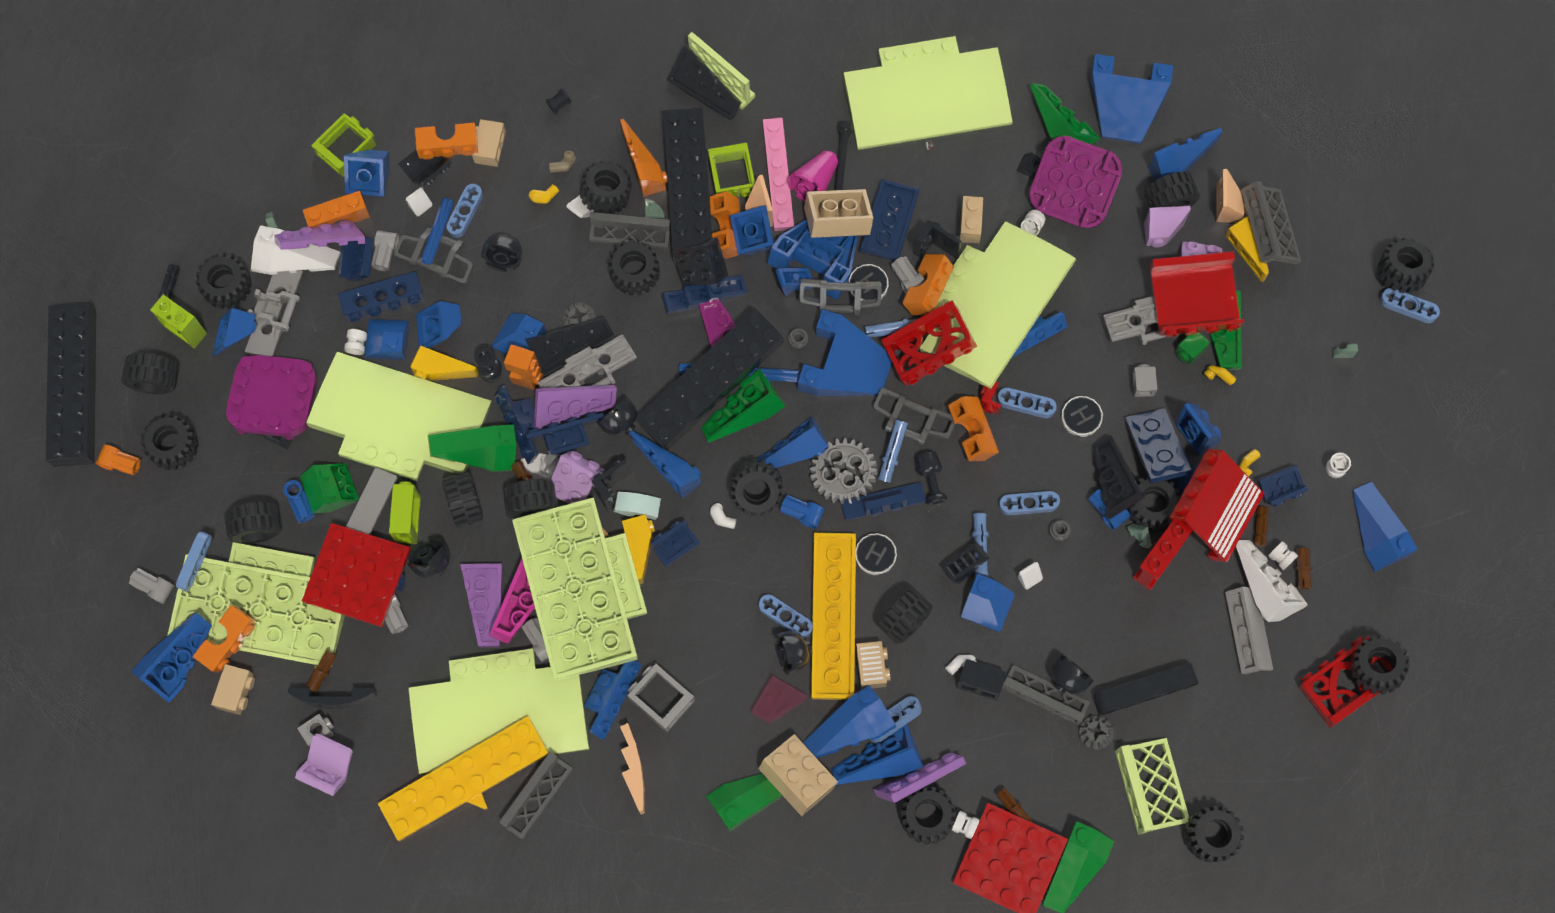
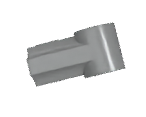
[371,230,399,272]
[891,256,925,294]
[129,568,175,604]
[385,594,409,634]
[522,618,548,662]

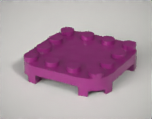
[1030,136,1122,228]
[226,355,318,440]

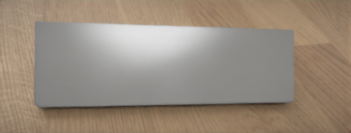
[346,467,398,535]
[1225,587,1273,674]

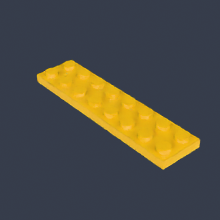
[812,533,856,700]
[378,716,549,841]

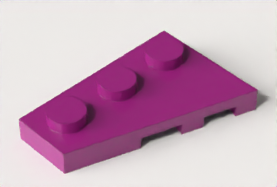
[699,299,736,348]

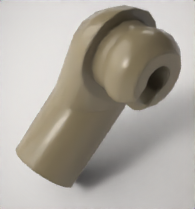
[549,150,576,173]

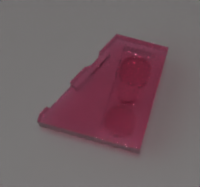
[751,676,808,724]

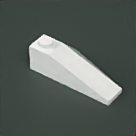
[1236,540,1308,622]

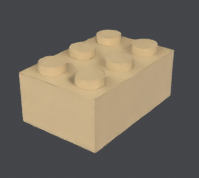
[804,189,873,238]
[758,734,838,816]

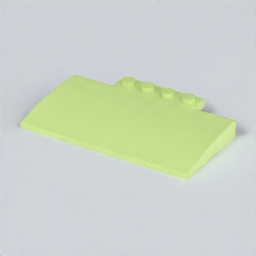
[844,36,1012,150]
[920,222,1076,389]
[306,352,492,481]
[512,497,647,680]
[167,542,345,667]
[409,649,589,774]

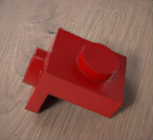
[980,381,1001,415]

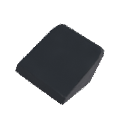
[1017,152,1042,179]

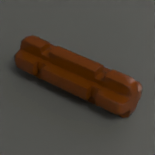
[1254,506,1269,547]

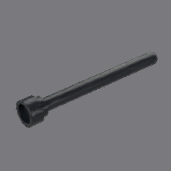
[834,120,854,191]

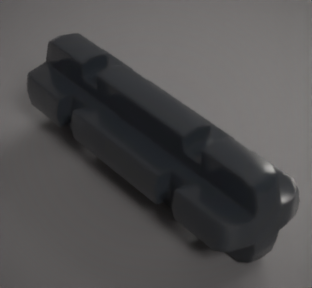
[158,264,180,300]

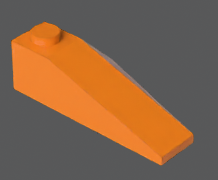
[620,119,668,197]

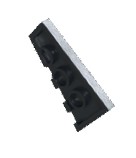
[667,45,742,120]
[524,316,614,375]
[1093,435,1145,519]

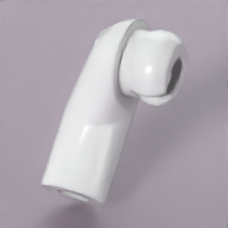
[710,503,737,529]
[945,654,977,675]

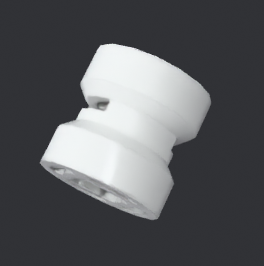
[1021,210,1046,236]
[344,329,368,355]
[1326,453,1351,478]
[1268,541,1298,571]
[951,811,980,839]

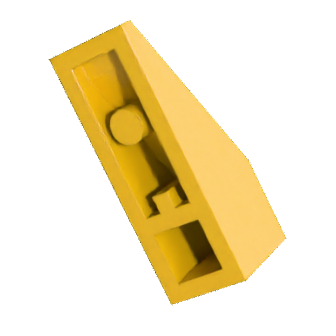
[1225,216,1269,282]
[410,346,479,381]
[622,514,655,584]

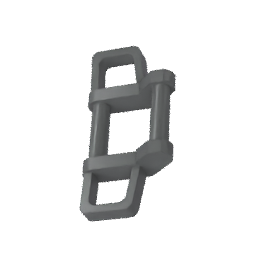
[394,227,474,284]
[800,279,882,316]
[874,388,955,446]

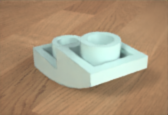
[613,492,661,520]

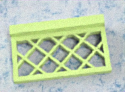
[688,32,755,110]
[1115,738,1189,835]

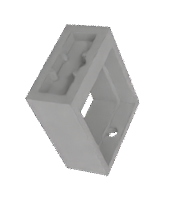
[627,664,695,732]

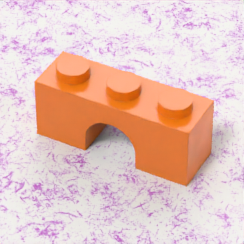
[415,122,479,159]
[303,191,370,228]
[710,191,740,259]
[903,254,954,315]
[504,345,543,390]
[948,396,999,461]
[193,605,257,673]

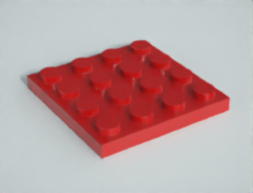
[302,523,411,627]
[953,803,1068,913]

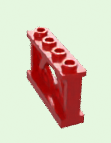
[882,300,977,386]
[1133,520,1193,590]
[1299,636,1392,728]

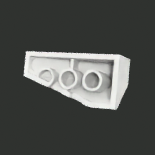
[251,226,341,275]

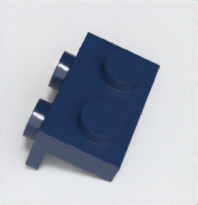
[338,237,373,282]
[1257,464,1309,506]
[651,520,700,568]

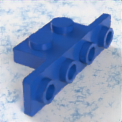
[1012,311,1067,357]
[584,660,641,740]

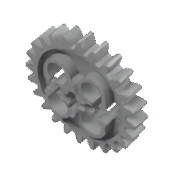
[810,438,877,504]

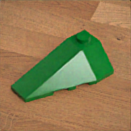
[1030,83,1100,145]
[701,368,785,443]
[428,425,516,472]
[706,773,783,832]
[1042,822,1114,913]

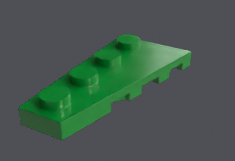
[1211,291,1242,370]

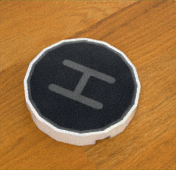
[849,264,888,301]
[1061,396,1103,437]
[856,533,897,575]

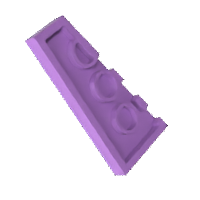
[274,220,365,250]
[533,385,617,429]
[460,564,503,648]
[873,753,966,803]

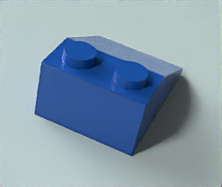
[1175,403,1222,457]

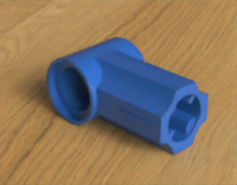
[283,480,315,523]
[1088,488,1130,530]
[780,495,825,529]

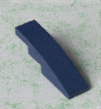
[662,275,748,314]

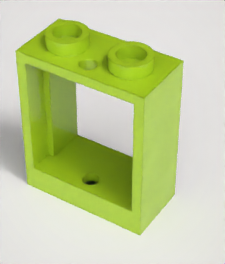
[311,113,376,177]
[708,143,755,198]
[150,295,207,349]
[389,482,421,544]

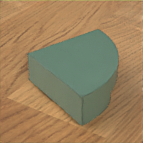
[645,199,665,219]
[265,212,279,229]
[1332,344,1358,358]
[1128,524,1152,548]

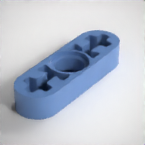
[447,184,483,238]
[1380,288,1440,323]
[997,388,1057,418]
[999,491,1060,515]
[176,531,212,592]
[759,595,813,638]
[870,696,922,742]

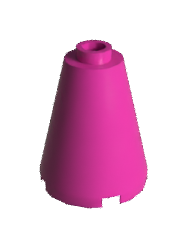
[788,151,838,202]

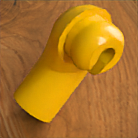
[529,184,559,204]
[1204,365,1236,385]
[1239,449,1260,477]

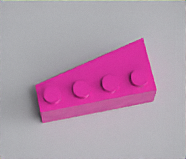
[489,559,535,644]

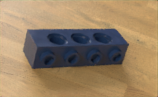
[338,271,425,322]

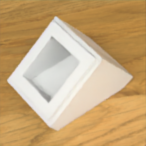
[406,188,432,216]
[567,195,594,218]
[1018,562,1043,590]

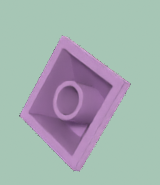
[1144,206,1191,248]

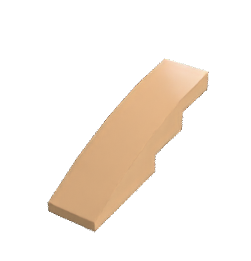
[620,723,645,815]

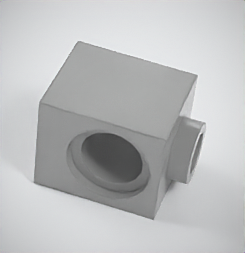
[1132,364,1157,397]
[297,714,334,747]

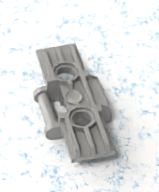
[245,270,303,357]
[1103,296,1178,345]
[538,334,637,389]

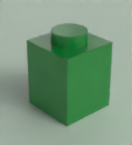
[1176,332,1210,365]

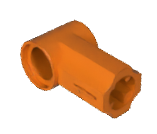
[95,444,141,476]

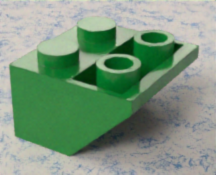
[300,463,359,513]

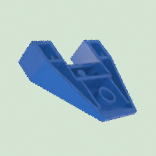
[1090,54,1173,144]
[767,219,858,300]
[798,309,892,396]

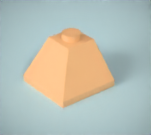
[1216,169,1247,223]
[745,174,773,227]

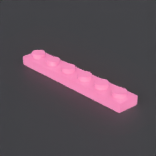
[763,118,794,231]

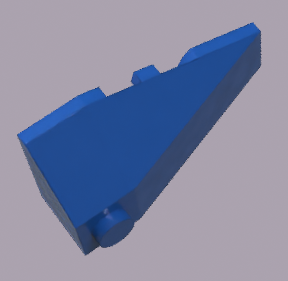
[1148,128,1223,181]
[757,416,828,468]
[629,431,702,499]
[1352,482,1418,572]
[131,612,212,703]
[803,685,897,758]
[832,724,923,785]

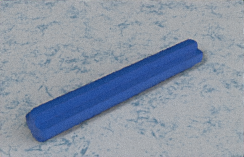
[422,197,453,265]

